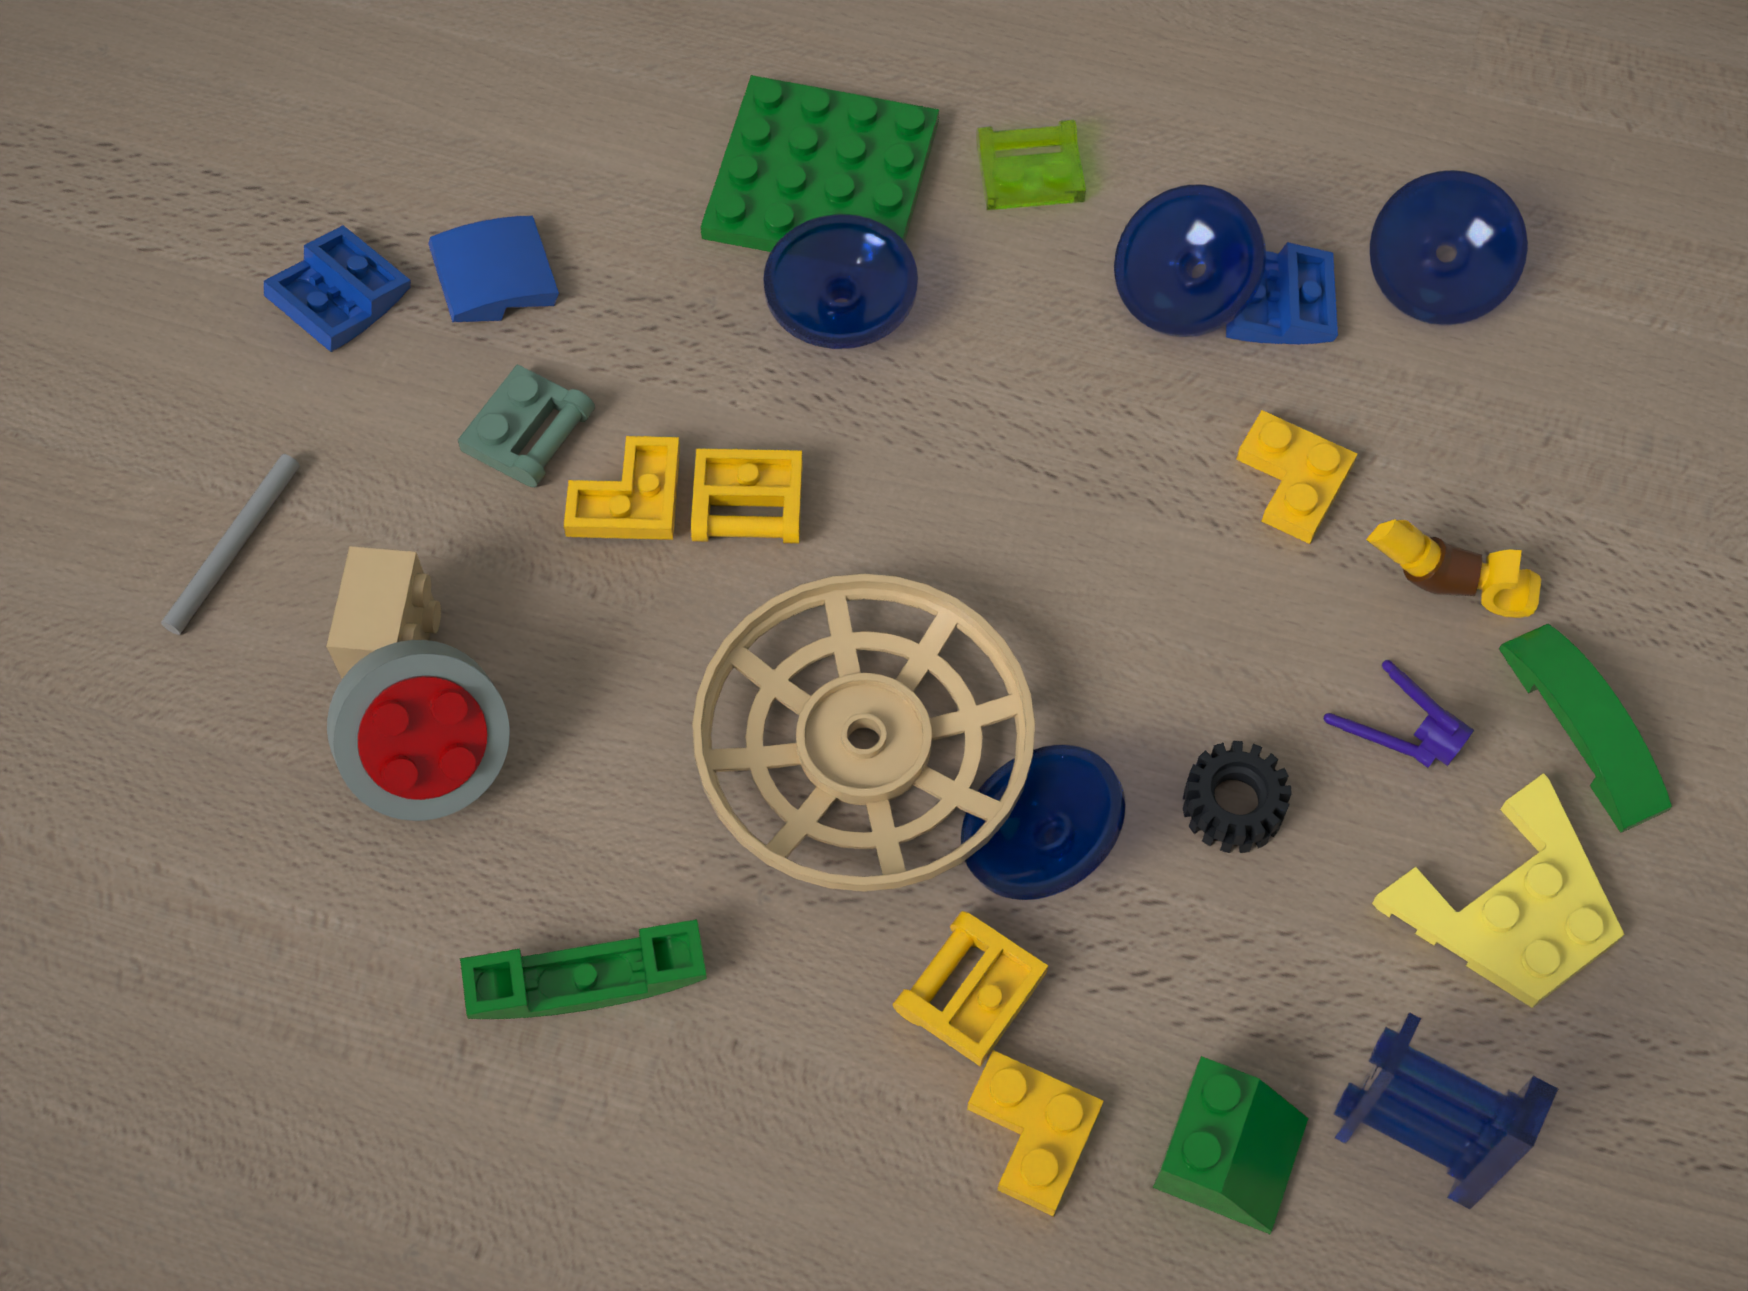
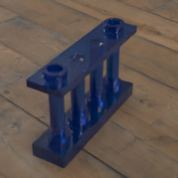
[1333,1012,1558,1210]

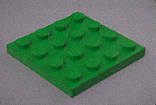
[700,75,939,276]

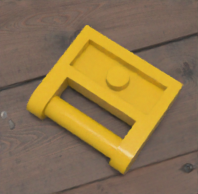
[691,448,803,544]
[892,911,1048,1067]

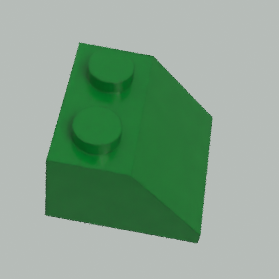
[1153,1056,1309,1234]

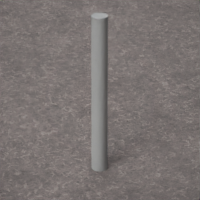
[161,454,300,635]

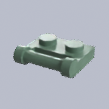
[458,364,595,487]

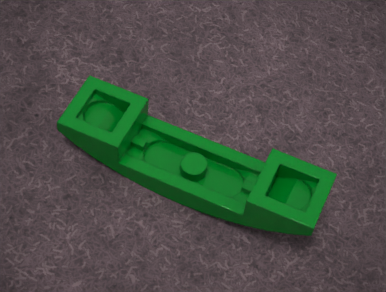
[1499,624,1672,833]
[460,919,707,1019]

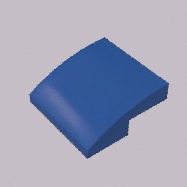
[428,215,559,322]
[264,225,411,352]
[1224,242,1338,344]

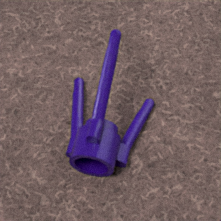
[1323,660,1474,768]

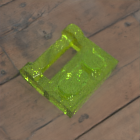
[976,119,1086,210]

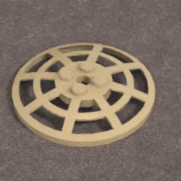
[692,574,1035,892]

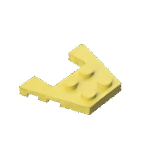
[1372,773,1625,1008]

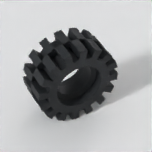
[1182,741,1292,853]

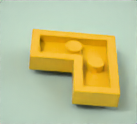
[1236,410,1357,544]
[564,436,680,540]
[967,1050,1104,1217]

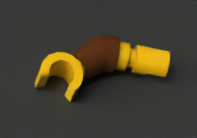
[1366,519,1541,618]

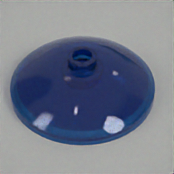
[1369,170,1528,326]
[1114,185,1266,337]
[763,214,918,349]
[961,745,1126,900]

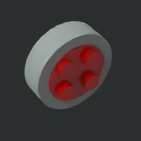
[327,640,510,821]

